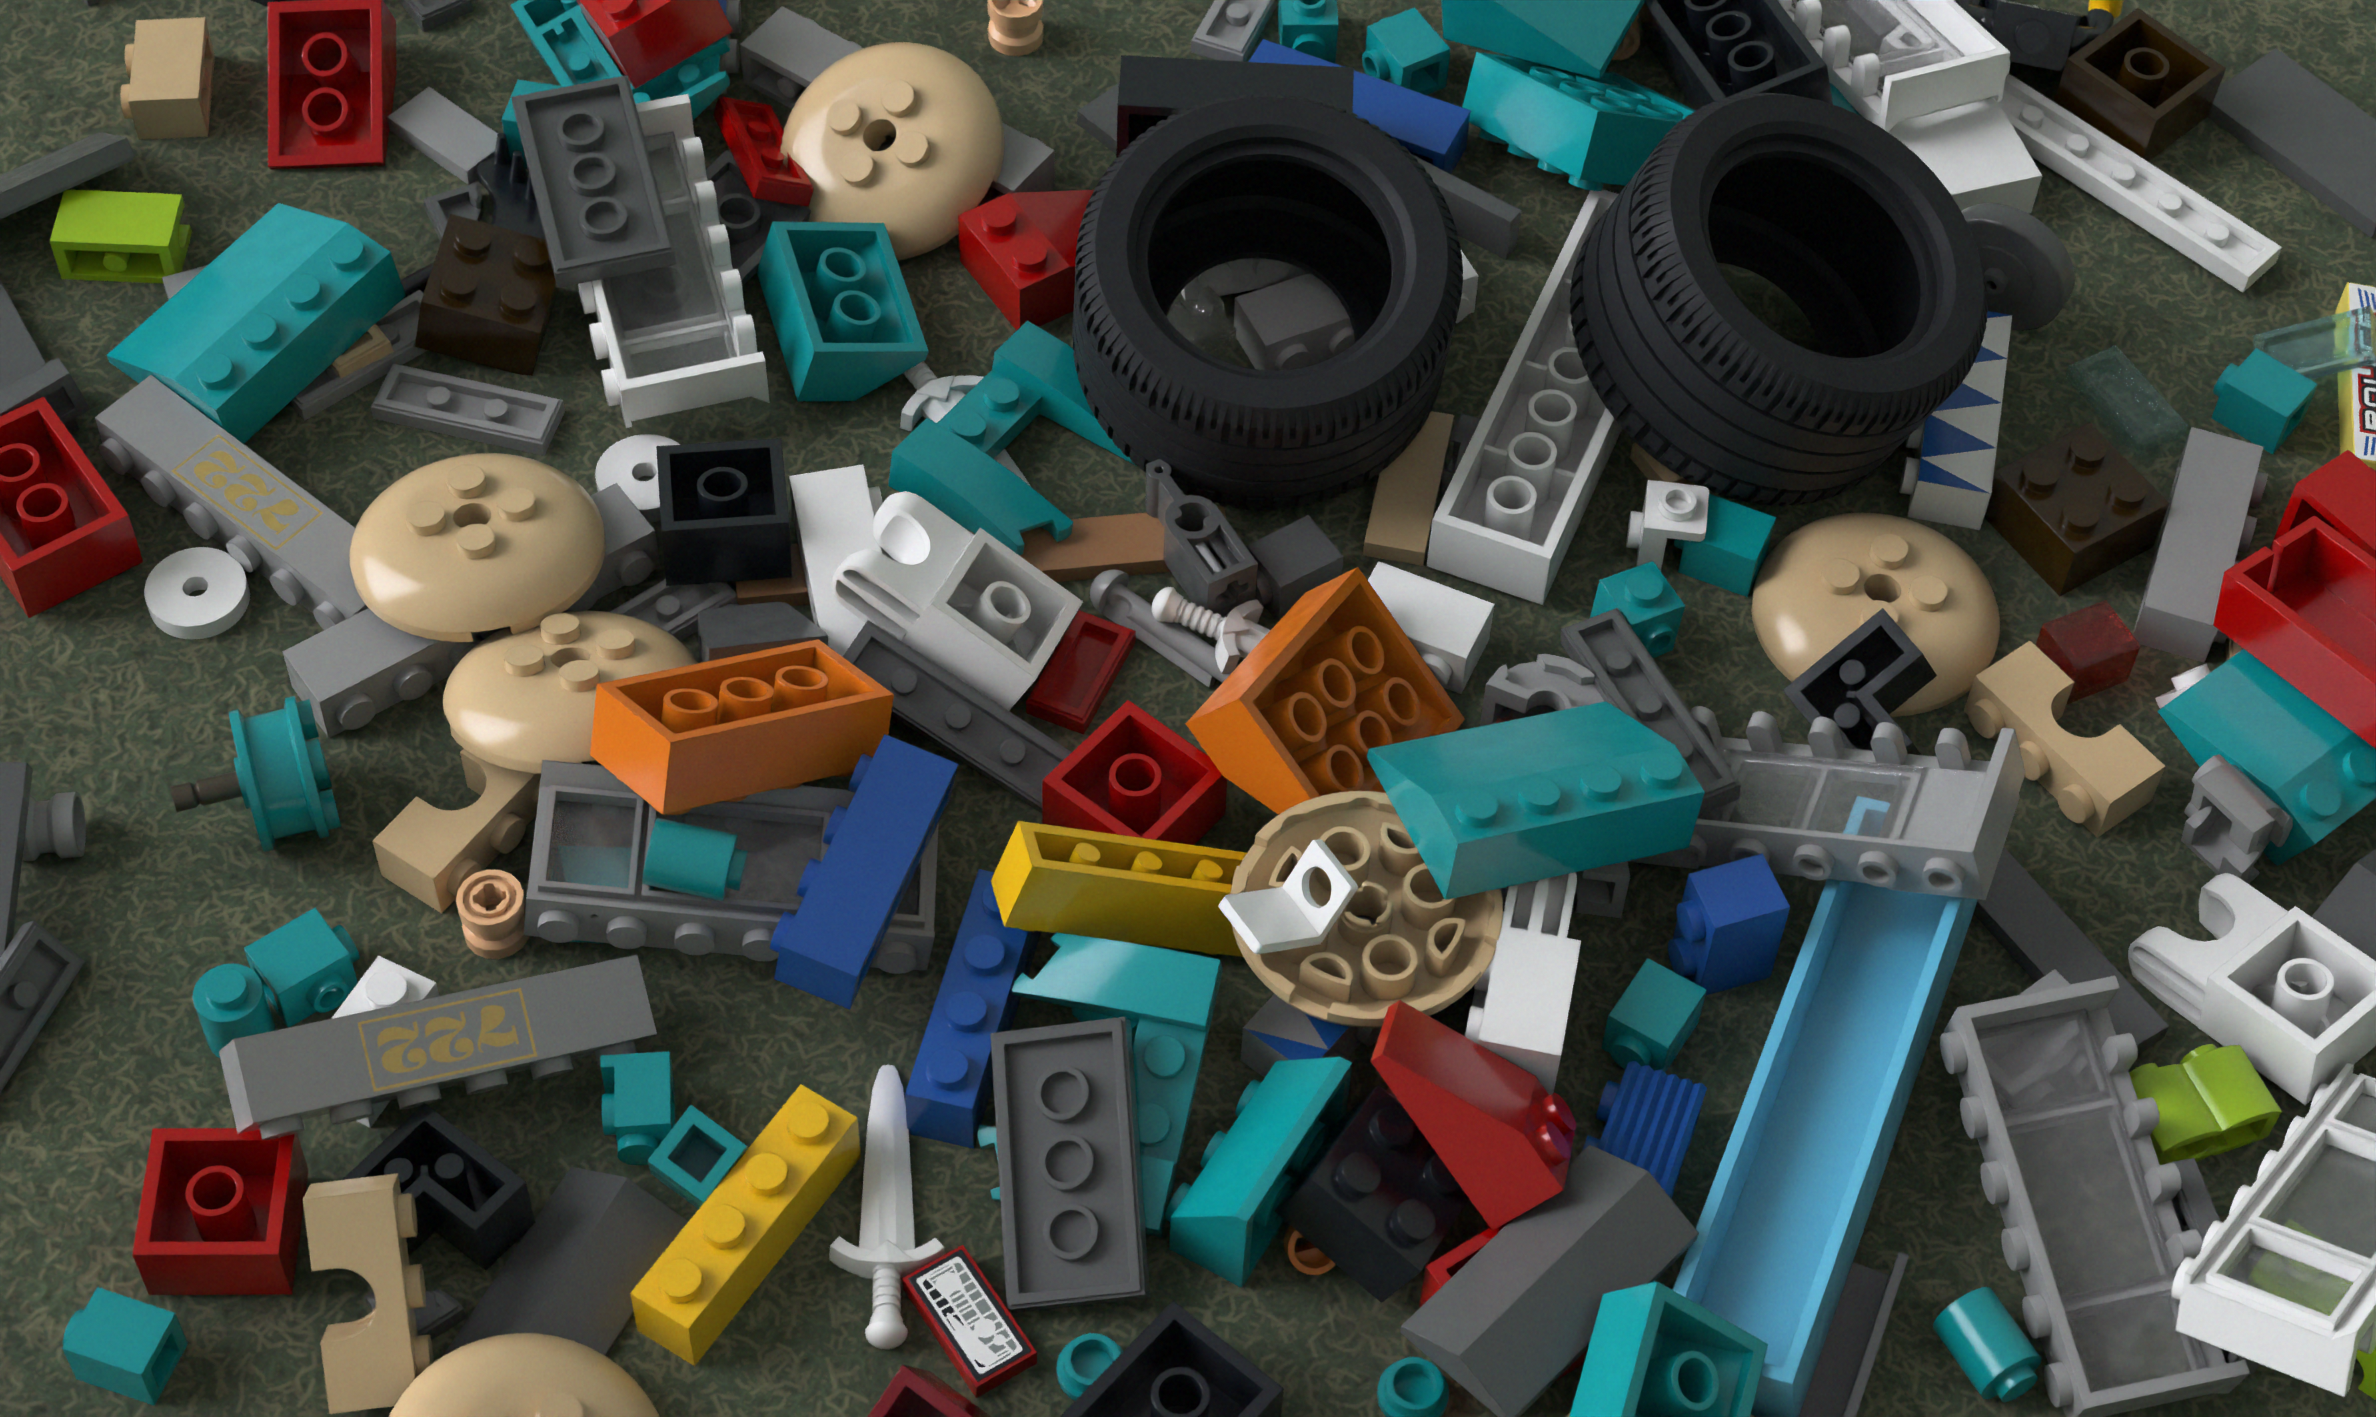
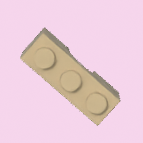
[1964,641,2166,838]
[373,749,559,913]
[303,1173,434,1414]

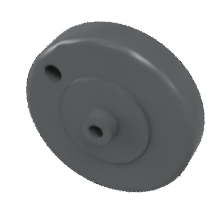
[1961,203,2075,331]

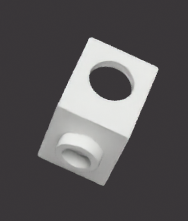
[1219,839,1358,955]

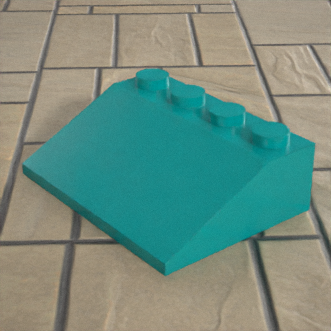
[1441,0,1646,79]
[1462,52,1696,191]
[106,203,406,444]
[2158,649,2376,866]
[1367,701,1705,900]

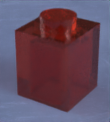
[2036,600,2141,705]

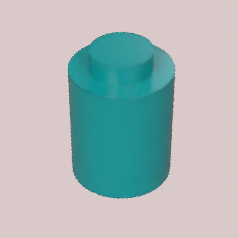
[642,818,748,901]
[193,964,276,1058]
[1933,1287,2042,1402]

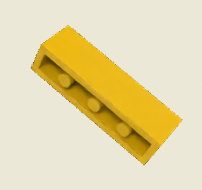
[991,821,1247,957]
[630,1084,861,1366]

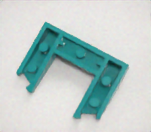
[510,0,730,154]
[888,321,1137,555]
[977,932,1223,1237]

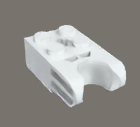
[832,491,1083,711]
[1465,872,1581,1095]
[2128,873,2376,1105]

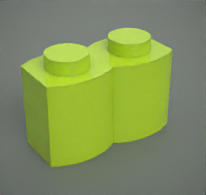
[2129,1044,2282,1165]

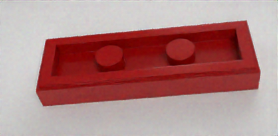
[713,97,814,207]

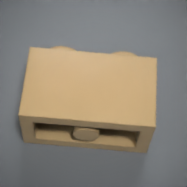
[121,17,215,139]

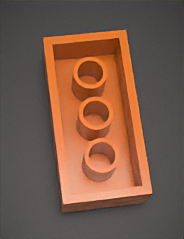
[590,639,894,815]

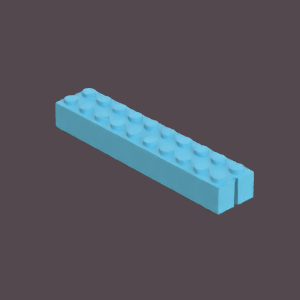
[1673,798,1978,1417]

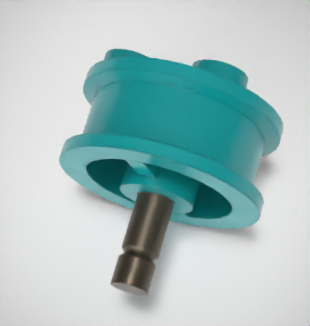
[170,696,341,852]

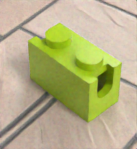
[50,189,192,284]

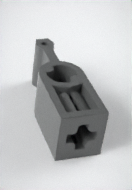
[1145,459,1258,616]

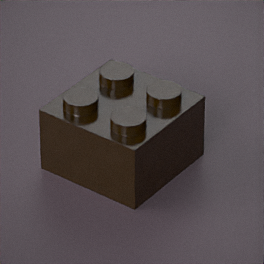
[2053,8,2226,162]
[415,214,559,376]
[1984,422,2170,597]

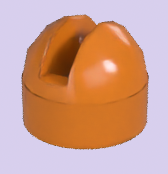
[1284,1225,1336,1275]

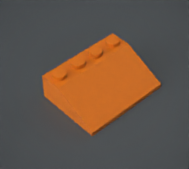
[1185,567,1465,815]

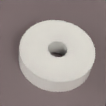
[595,434,680,523]
[144,547,250,639]

